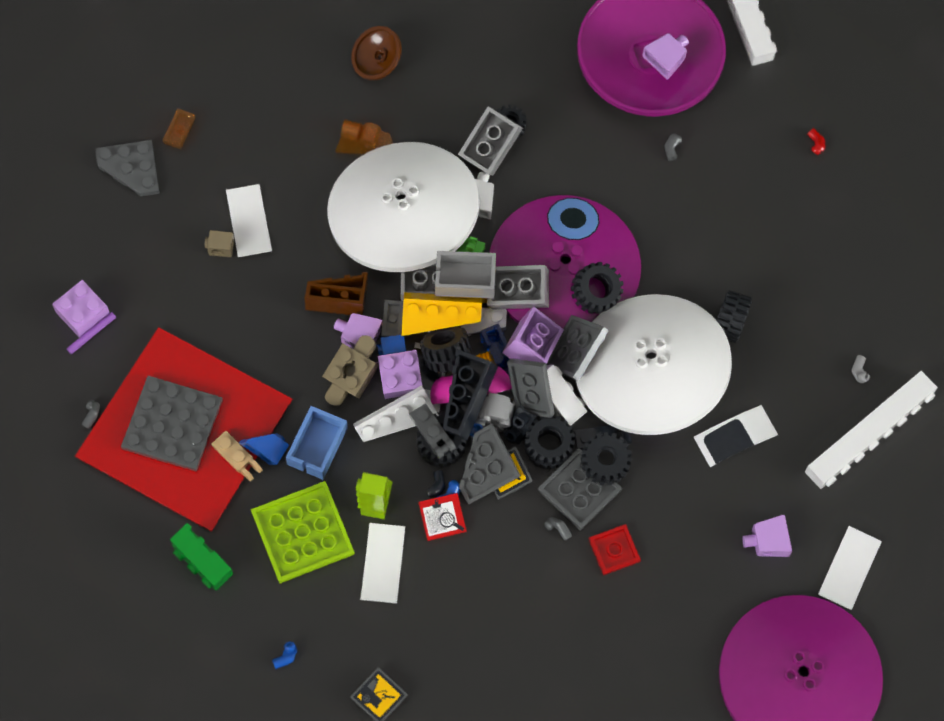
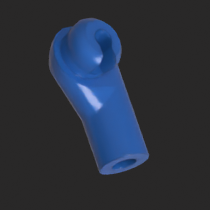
[272,641,297,669]

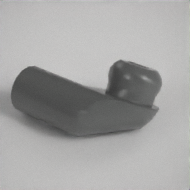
[664,133,682,161]
[82,400,100,429]
[544,517,572,541]

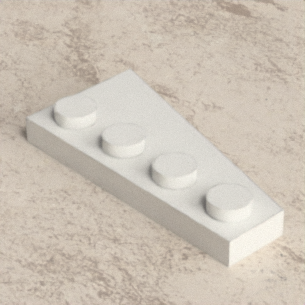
[353,385,439,442]

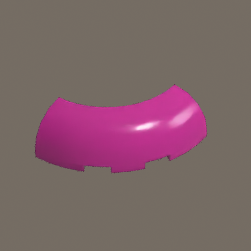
[430,367,512,404]

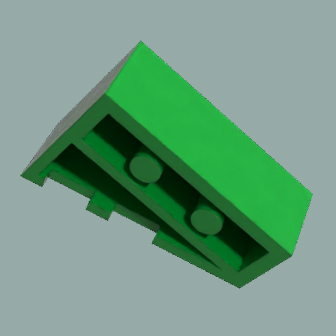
[170,522,233,591]

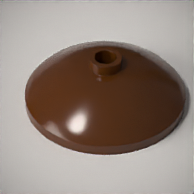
[352,26,401,80]

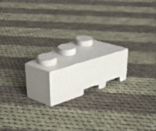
[546,365,587,426]

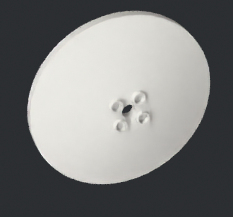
[327,142,479,272]
[576,294,732,435]

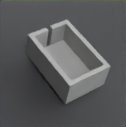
[435,251,496,298]

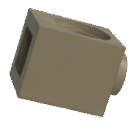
[205,230,234,258]

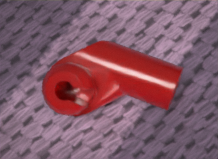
[807,128,825,155]

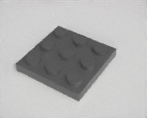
[546,315,609,381]
[538,448,622,531]

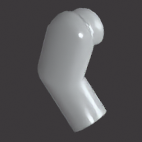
[851,355,870,383]

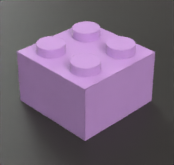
[52,280,110,338]
[378,350,423,399]

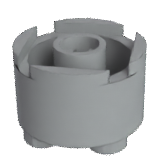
[475,393,515,432]

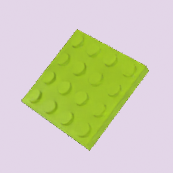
[251,481,355,584]

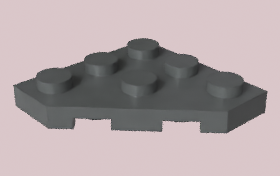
[95,140,160,196]
[459,424,521,505]

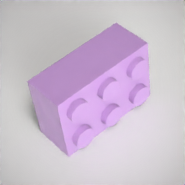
[503,306,564,363]

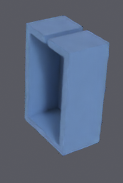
[286,406,348,480]

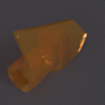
[335,119,394,154]

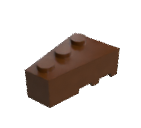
[305,272,368,315]

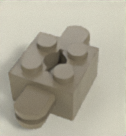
[322,335,379,406]

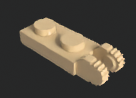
[212,431,263,481]

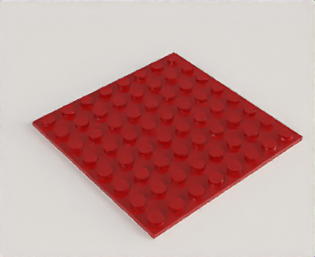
[75,327,293,532]

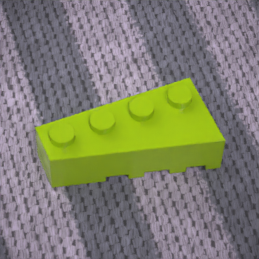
[356,473,393,519]

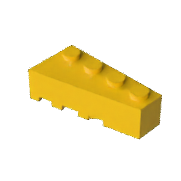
[401,292,482,336]

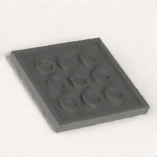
[121,376,223,472]

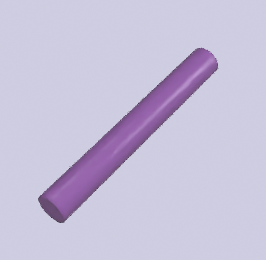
[66,312,116,354]

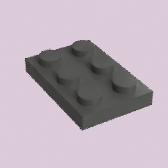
[507,358,555,418]

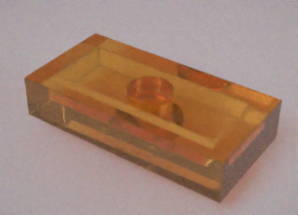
[163,109,196,149]

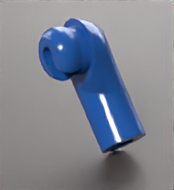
[436,480,461,498]

